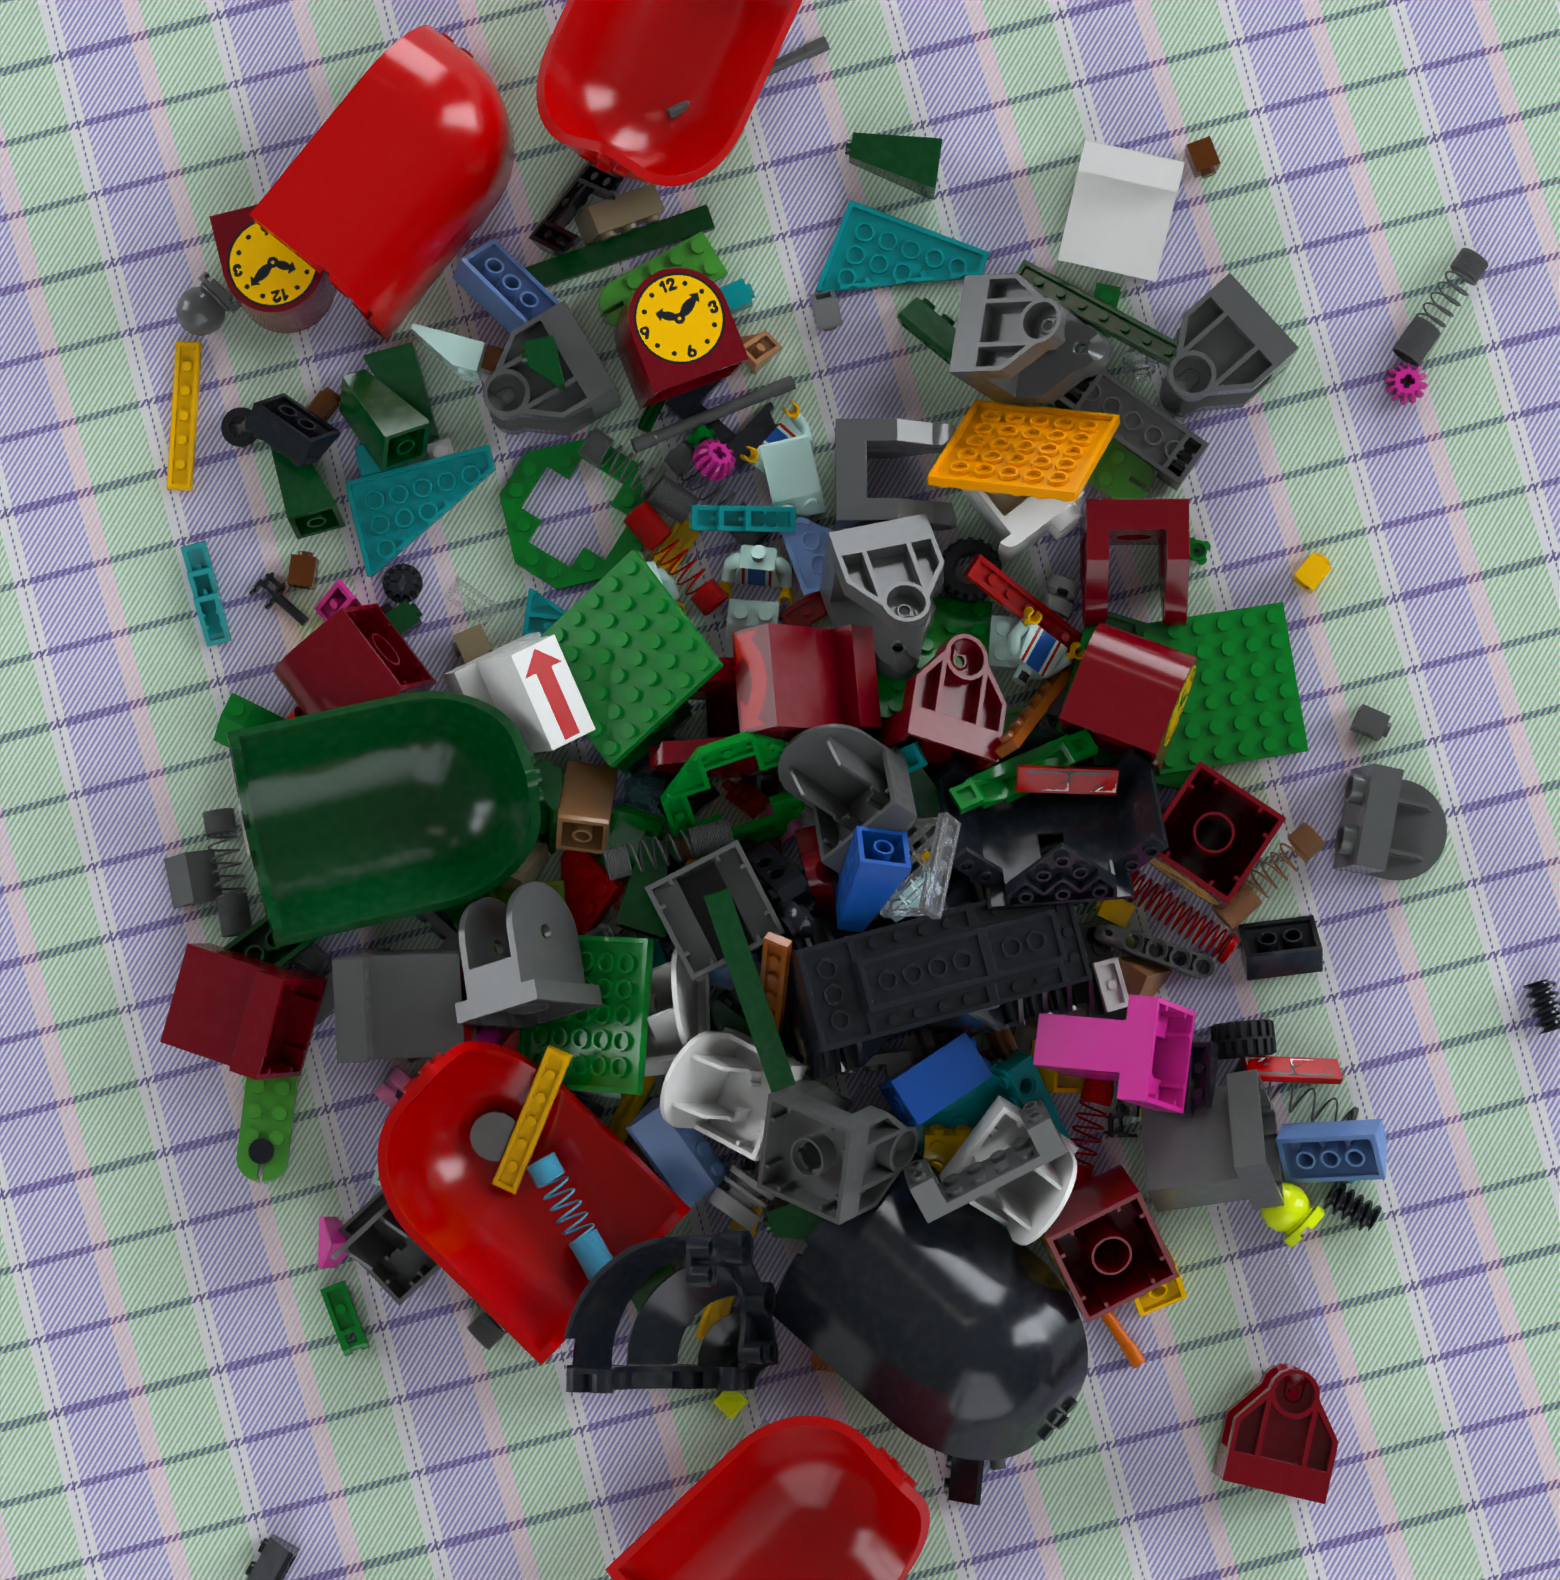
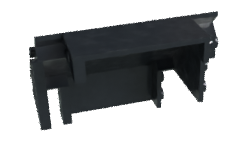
[935,719,1169,909]

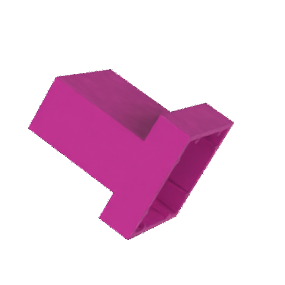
[1033,994,1196,1114]

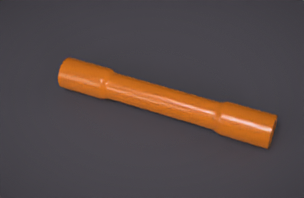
[1101,1311,1146,1369]

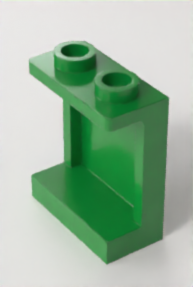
[598,802,666,878]

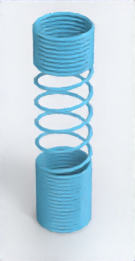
[526,1152,613,1280]

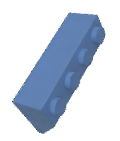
[452,238,560,334]
[626,1096,728,1206]
[1276,1119,1387,1183]

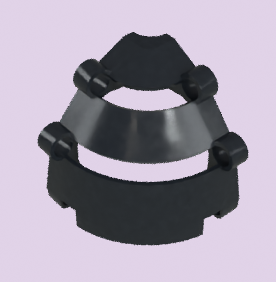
[564,1229,779,1393]

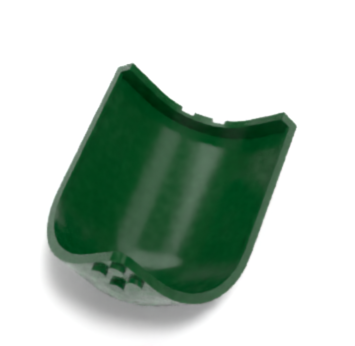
[227,691,544,948]

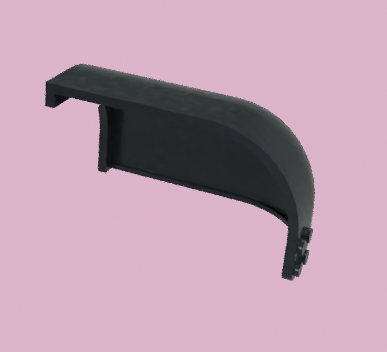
[773,1152,1088,1461]

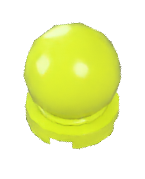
[1260,1182,1325,1248]

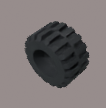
[942,537,1002,602]
[1210,1019,1277,1060]

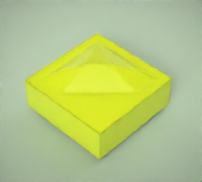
[713,1391,749,1420]

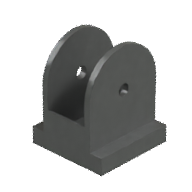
[455,882,602,1029]

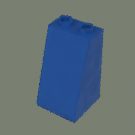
[834,826,911,932]
[877,1032,993,1127]

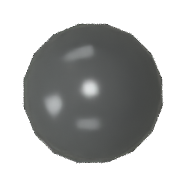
[176,271,241,336]

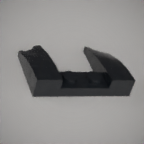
[529,162,624,256]
[665,378,780,473]
[1113,1042,1219,1118]

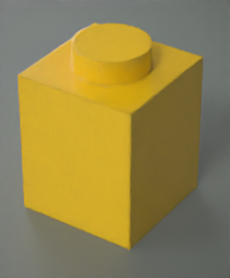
[1291,552,1332,594]
[1094,899,1135,929]

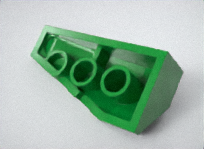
[213,693,285,748]

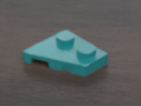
[522,588,566,636]

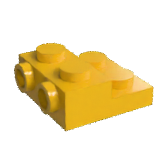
[923,1125,974,1173]

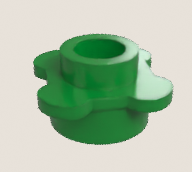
[687,425,715,447]
[1190,537,1211,565]

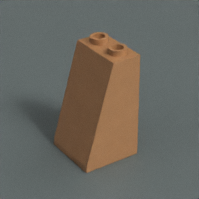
[556,761,618,854]

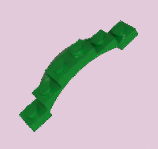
[949,729,1098,814]

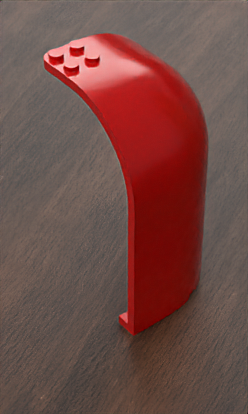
[536,0,802,186]
[249,25,514,341]
[377,1041,691,1365]
[605,1415,930,1580]

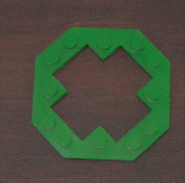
[499,438,646,590]
[660,731,806,844]

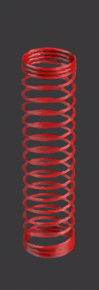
[1130,870,1240,964]

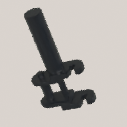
[249,572,309,626]
[1104,1103,1138,1137]

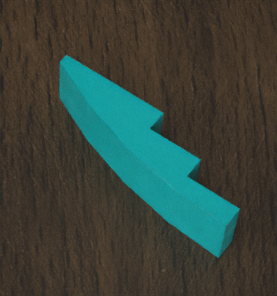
[690,505,796,533]
[181,540,232,647]

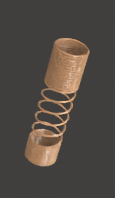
[1211,822,1325,930]

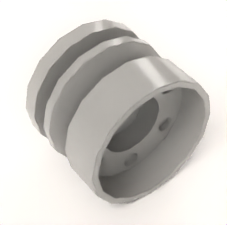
[707,1165,776,1231]

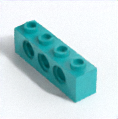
[994,1052,1070,1139]

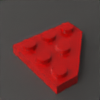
[560,850,623,936]

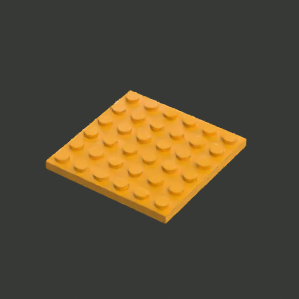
[927,400,1120,502]

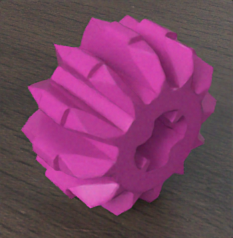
[1384,362,1428,405]
[691,438,736,482]

